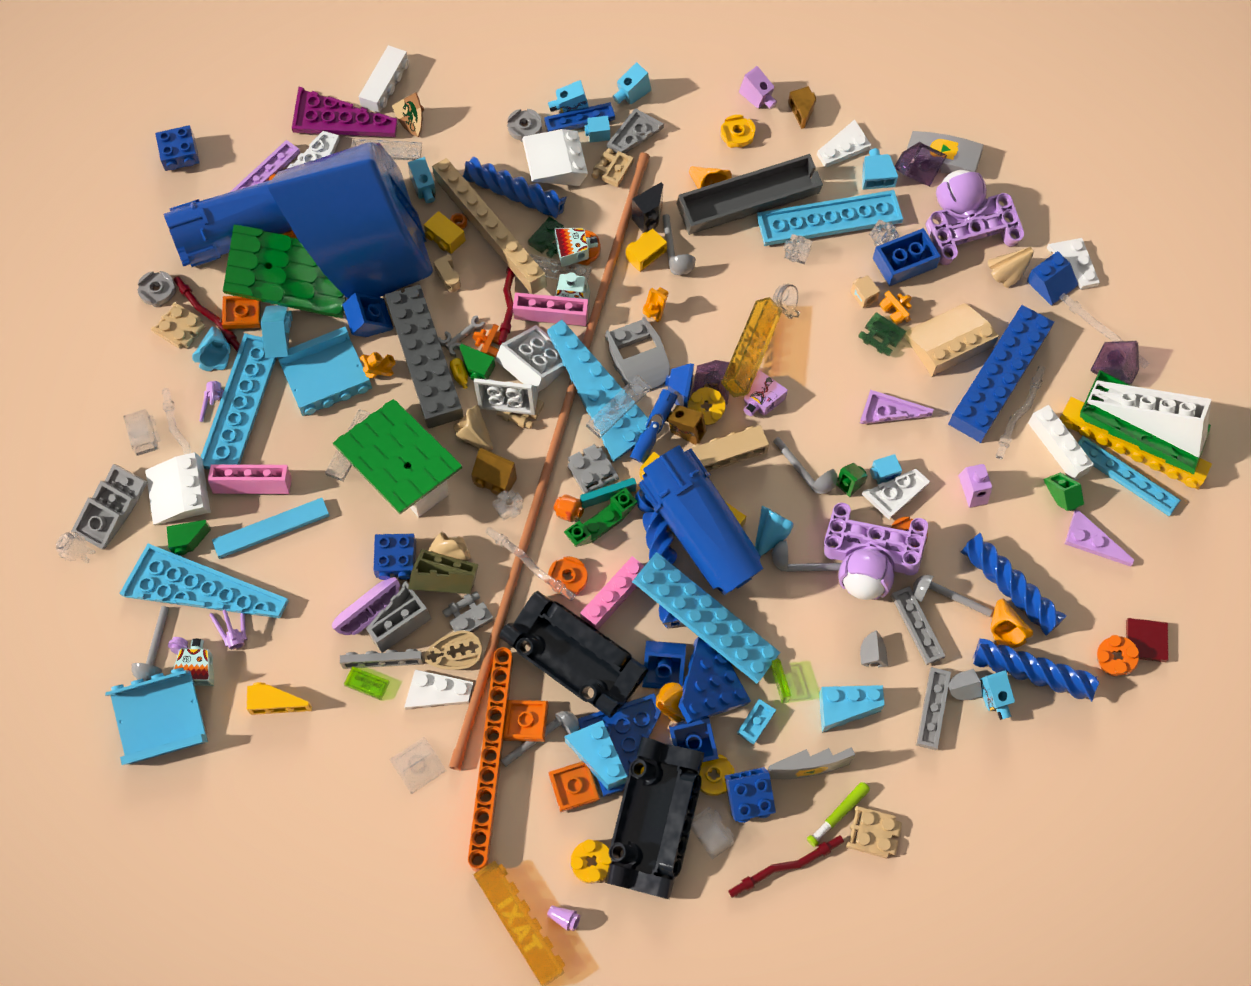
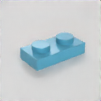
[737,699,776,744]

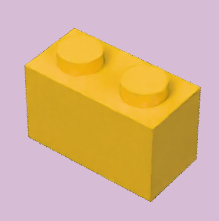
[424,211,466,254]
[626,228,667,272]

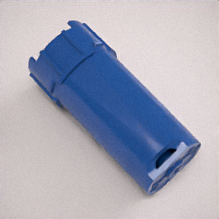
[163,180,292,267]
[639,445,763,596]

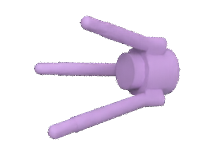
[199,381,224,422]
[210,610,247,650]

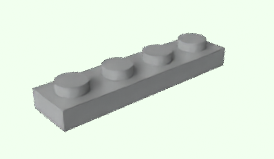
[891,586,945,665]
[340,649,423,669]
[916,667,951,750]

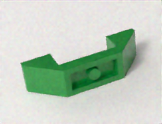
[564,487,637,547]

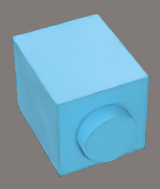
[584,116,610,143]
[870,454,902,484]

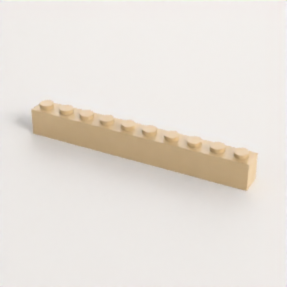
[432,158,547,294]

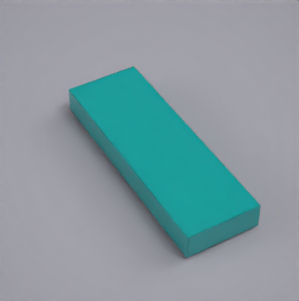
[580,478,637,508]

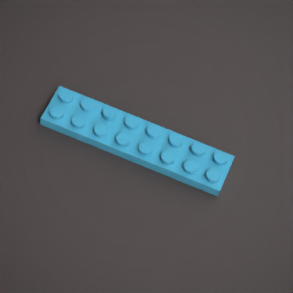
[757,190,903,246]
[201,333,276,470]
[632,552,781,684]

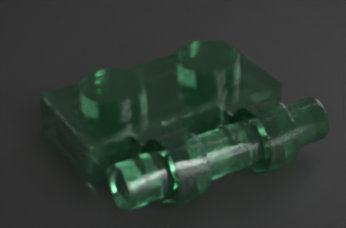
[528,217,564,258]
[858,312,907,356]

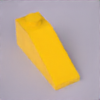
[247,682,312,715]

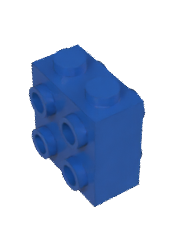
[155,125,200,171]
[373,534,416,580]
[724,767,776,823]

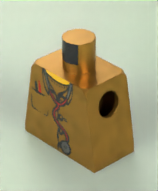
[666,405,706,445]

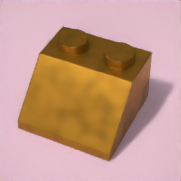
[471,448,517,497]

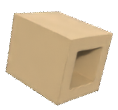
[851,275,880,308]

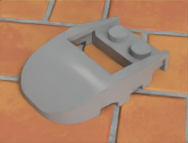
[605,317,671,393]

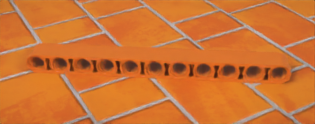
[468,647,513,872]

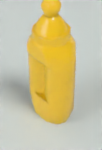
[449,358,468,389]

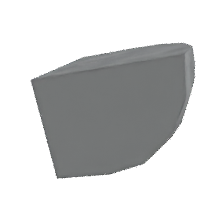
[860,630,888,667]
[948,669,982,700]

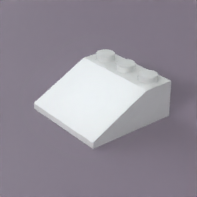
[522,129,588,186]
[495,325,566,392]
[474,378,538,415]
[145,452,211,525]

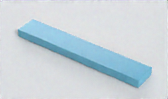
[1078,436,1181,516]
[212,498,330,559]

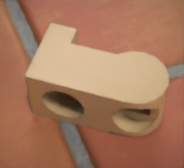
[433,254,461,292]

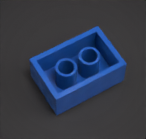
[873,228,941,286]

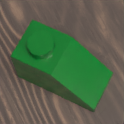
[460,344,496,381]
[836,463,868,497]
[1044,472,1084,511]
[167,520,211,556]

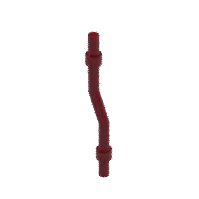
[498,266,516,345]
[174,276,240,352]
[728,835,844,898]

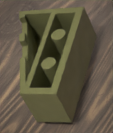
[408,549,478,594]

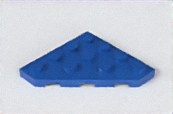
[678,637,751,724]
[578,694,661,797]

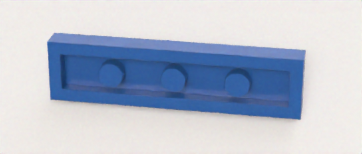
[544,102,615,132]

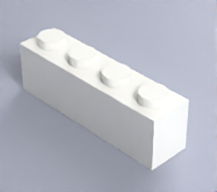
[358,45,409,113]
[1028,405,1094,480]

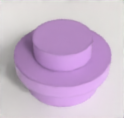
[168,637,188,654]

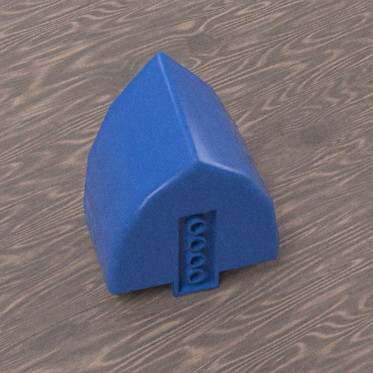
[267,142,433,299]

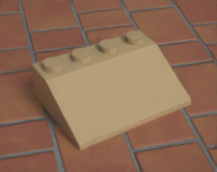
[903,303,999,376]

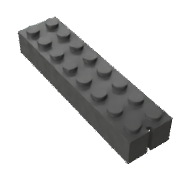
[676,154,823,235]
[385,284,464,429]

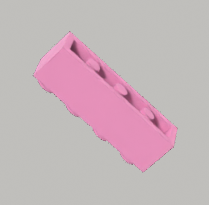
[513,292,588,326]
[208,464,292,494]
[580,556,644,630]

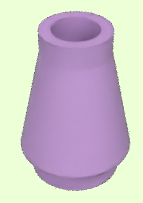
[547,905,580,931]

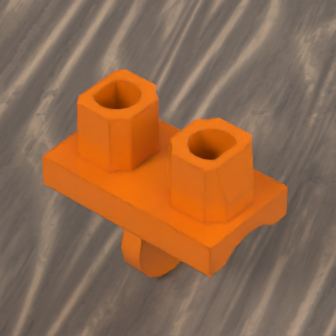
[473,324,501,359]

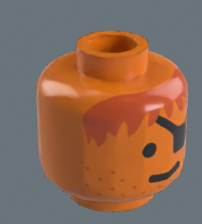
[554,494,584,522]

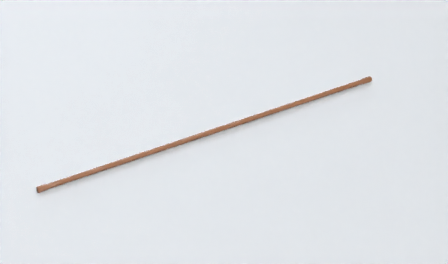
[449,152,650,771]

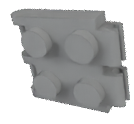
[568,444,619,494]

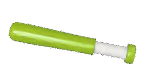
[807,782,870,847]

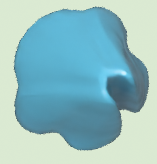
[192,327,231,371]
[755,506,794,556]

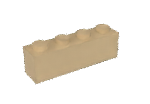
[692,425,769,472]

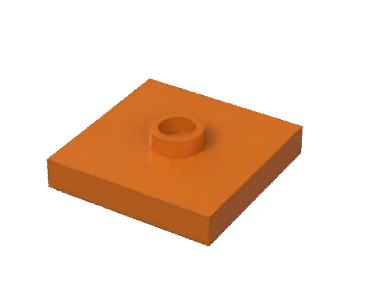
[222,296,261,329]
[503,700,549,742]
[548,761,600,813]

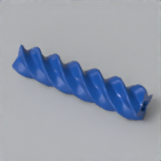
[463,157,567,219]
[643,511,684,629]
[960,533,1067,636]
[973,639,1099,702]

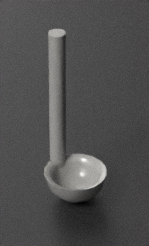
[662,214,696,275]
[773,437,838,494]
[772,540,841,572]
[913,575,993,617]
[131,606,169,681]
[501,711,580,767]

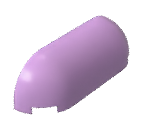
[332,578,400,635]

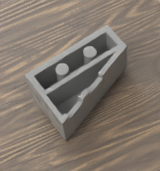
[366,581,432,653]

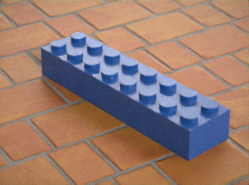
[948,305,1054,443]

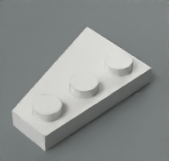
[817,120,871,168]
[287,131,340,169]
[1047,238,1100,290]
[862,469,930,520]
[404,670,474,710]

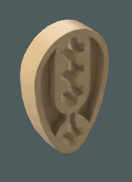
[424,630,482,670]

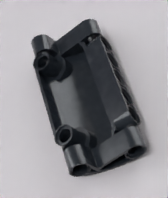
[499,591,648,718]
[605,737,705,900]

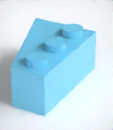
[261,305,293,358]
[819,685,885,733]
[564,720,627,790]

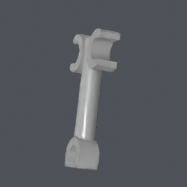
[438,315,485,358]

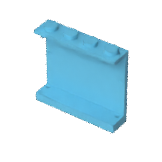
[277,327,372,416]
[105,668,208,765]

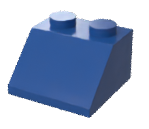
[1027,251,1078,306]
[342,292,393,337]
[642,641,686,689]
[669,717,719,762]

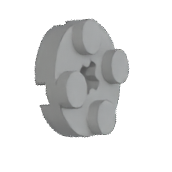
[507,109,542,142]
[137,271,176,307]

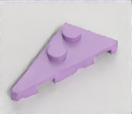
[860,390,934,424]
[1065,509,1134,567]

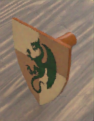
[392,92,424,137]

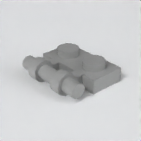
[442,591,494,633]

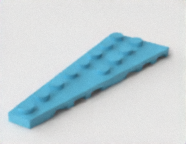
[547,320,648,462]
[119,543,289,618]

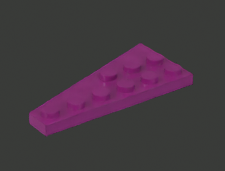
[292,86,398,137]

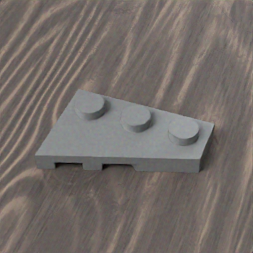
[607,108,664,154]

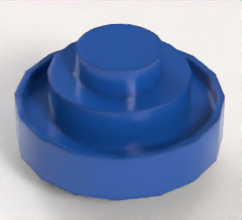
[635,489,654,513]

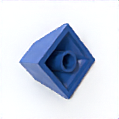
[665,363,694,408]

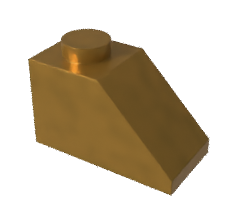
[788,86,816,129]

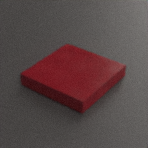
[1126,618,1168,662]

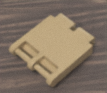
[151,302,205,349]
[846,806,902,858]

